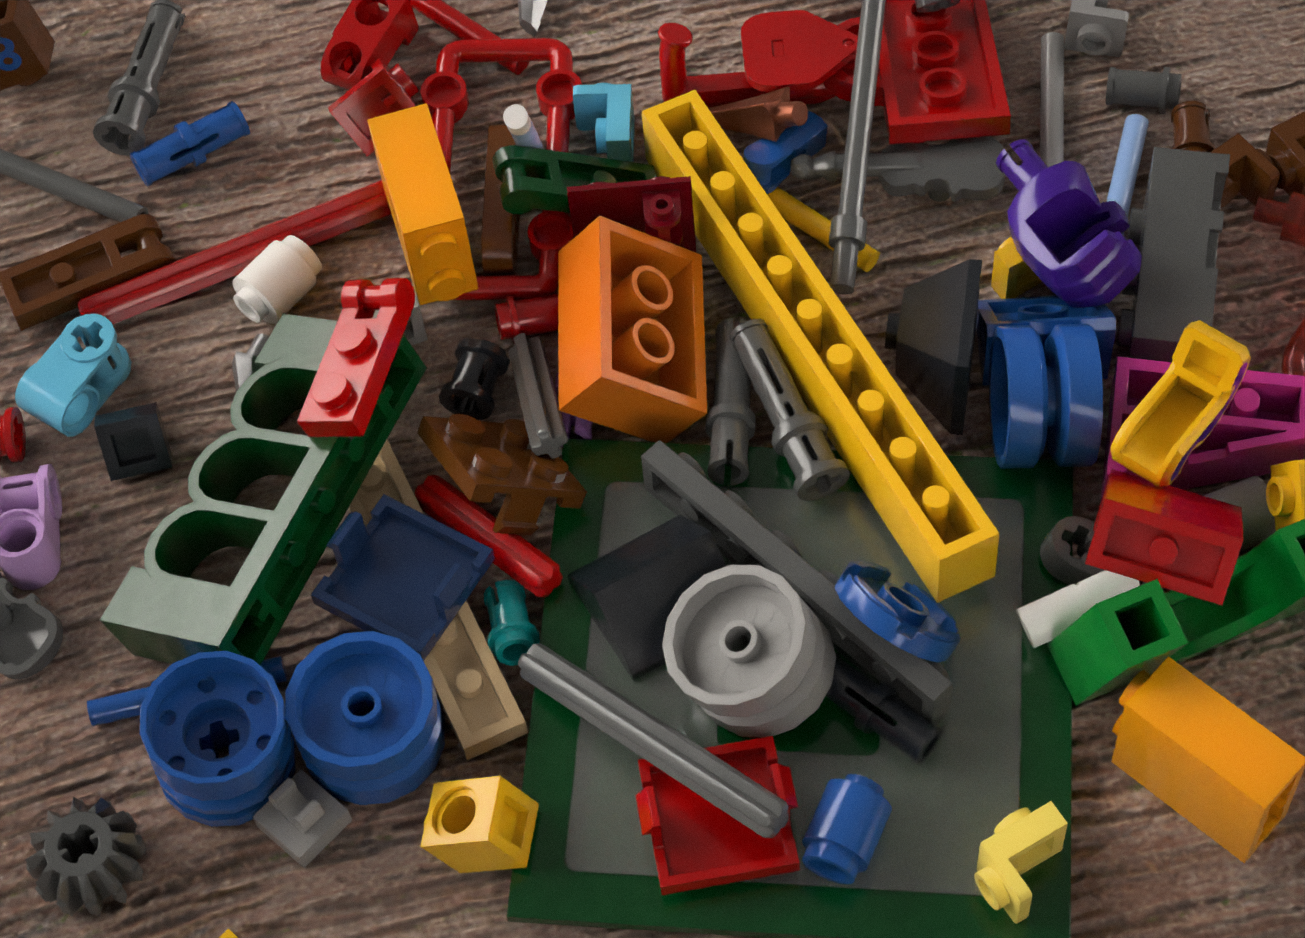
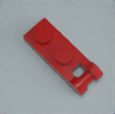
[297,278,415,437]

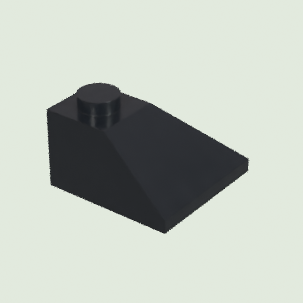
[885,259,982,435]

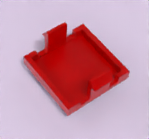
[635,736,800,895]

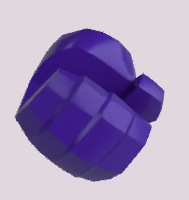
[996,139,1142,308]

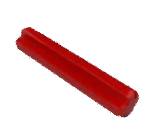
[414,475,563,598]

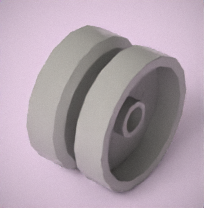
[662,565,836,738]

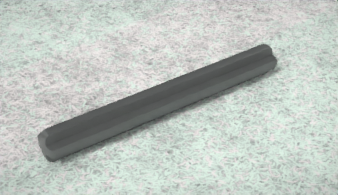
[518,644,790,838]

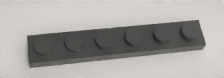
[641,440,952,725]

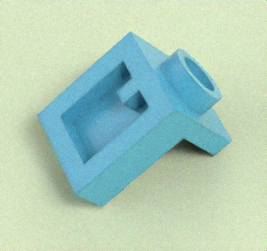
[573,83,635,162]

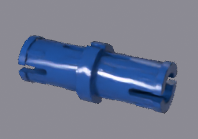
[129,101,250,187]

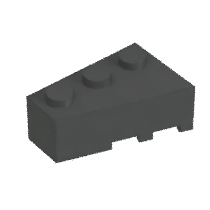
[1117,147,1230,362]

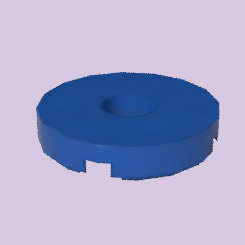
[834,560,961,662]

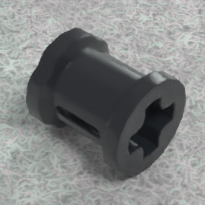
[439,338,510,420]

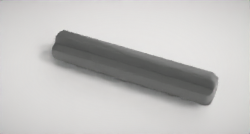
[508,333,568,459]

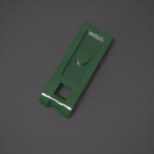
[492,145,656,214]

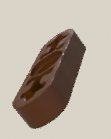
[481,125,520,275]

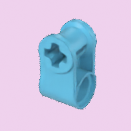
[15,313,132,437]

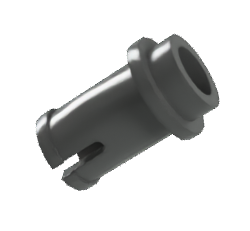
[1106,67,1182,114]

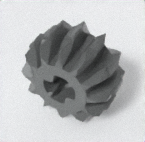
[25,797,147,917]

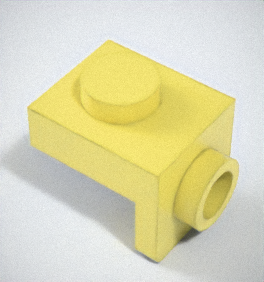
[974,801,1068,924]

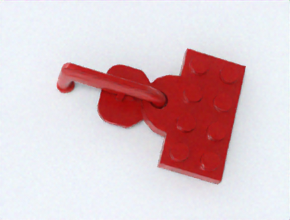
[658,0,1011,144]

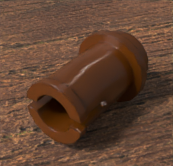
[1171,101,1216,152]

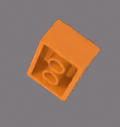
[558,216,707,443]

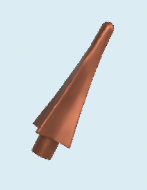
[708,87,808,142]

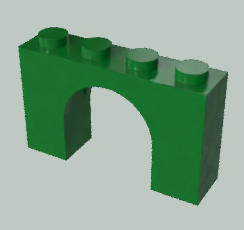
[1047,519,1305,706]

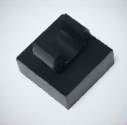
[94,402,173,481]

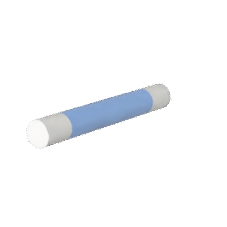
[503,104,545,149]

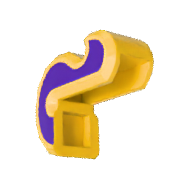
[1110,320,1251,487]

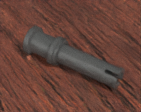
[93,0,186,156]
[729,319,850,501]

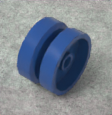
[989,324,1103,468]
[285,631,445,805]

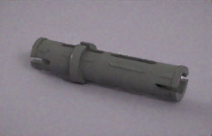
[705,318,756,485]

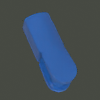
[743,111,828,194]

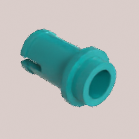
[483,580,540,666]

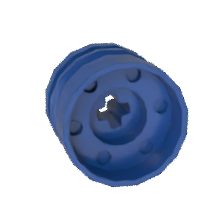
[139,651,296,827]

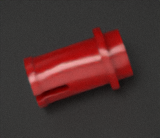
[494,294,558,344]

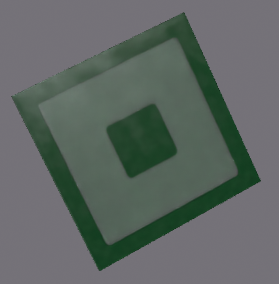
[506,439,1073,938]

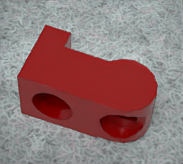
[320,0,419,90]

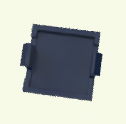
[311,494,495,661]

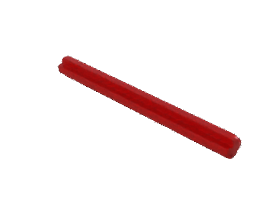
[77,180,391,325]

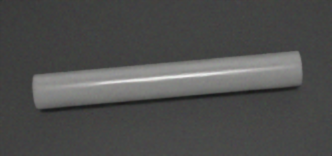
[1040,32,1064,167]

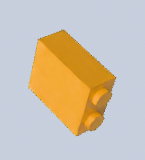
[367,103,479,305]
[1111,656,1305,864]

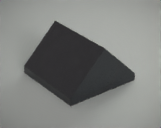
[568,515,726,681]

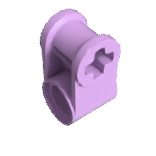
[0,464,62,590]

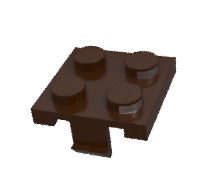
[417,414,587,535]

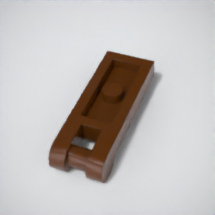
[0,214,176,331]

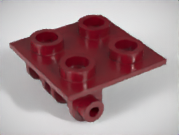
[567,176,697,253]

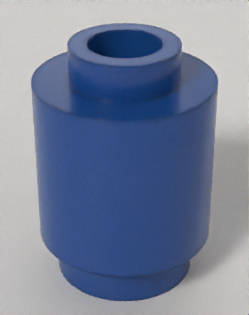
[802,774,892,884]

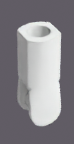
[1015,570,1140,648]

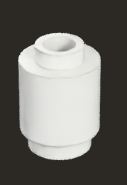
[232,235,322,324]

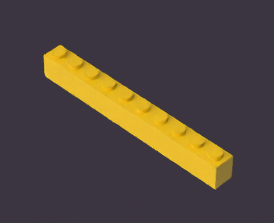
[642,90,1000,603]

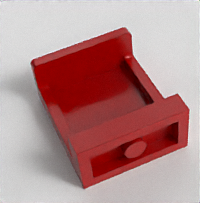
[1085,469,1244,605]

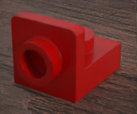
[328,58,420,156]

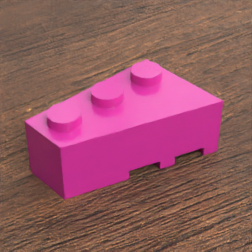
[1100,357,1305,504]

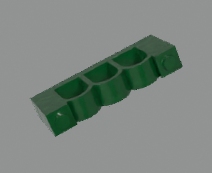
[100,314,427,665]

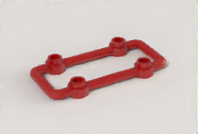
[420,38,582,300]

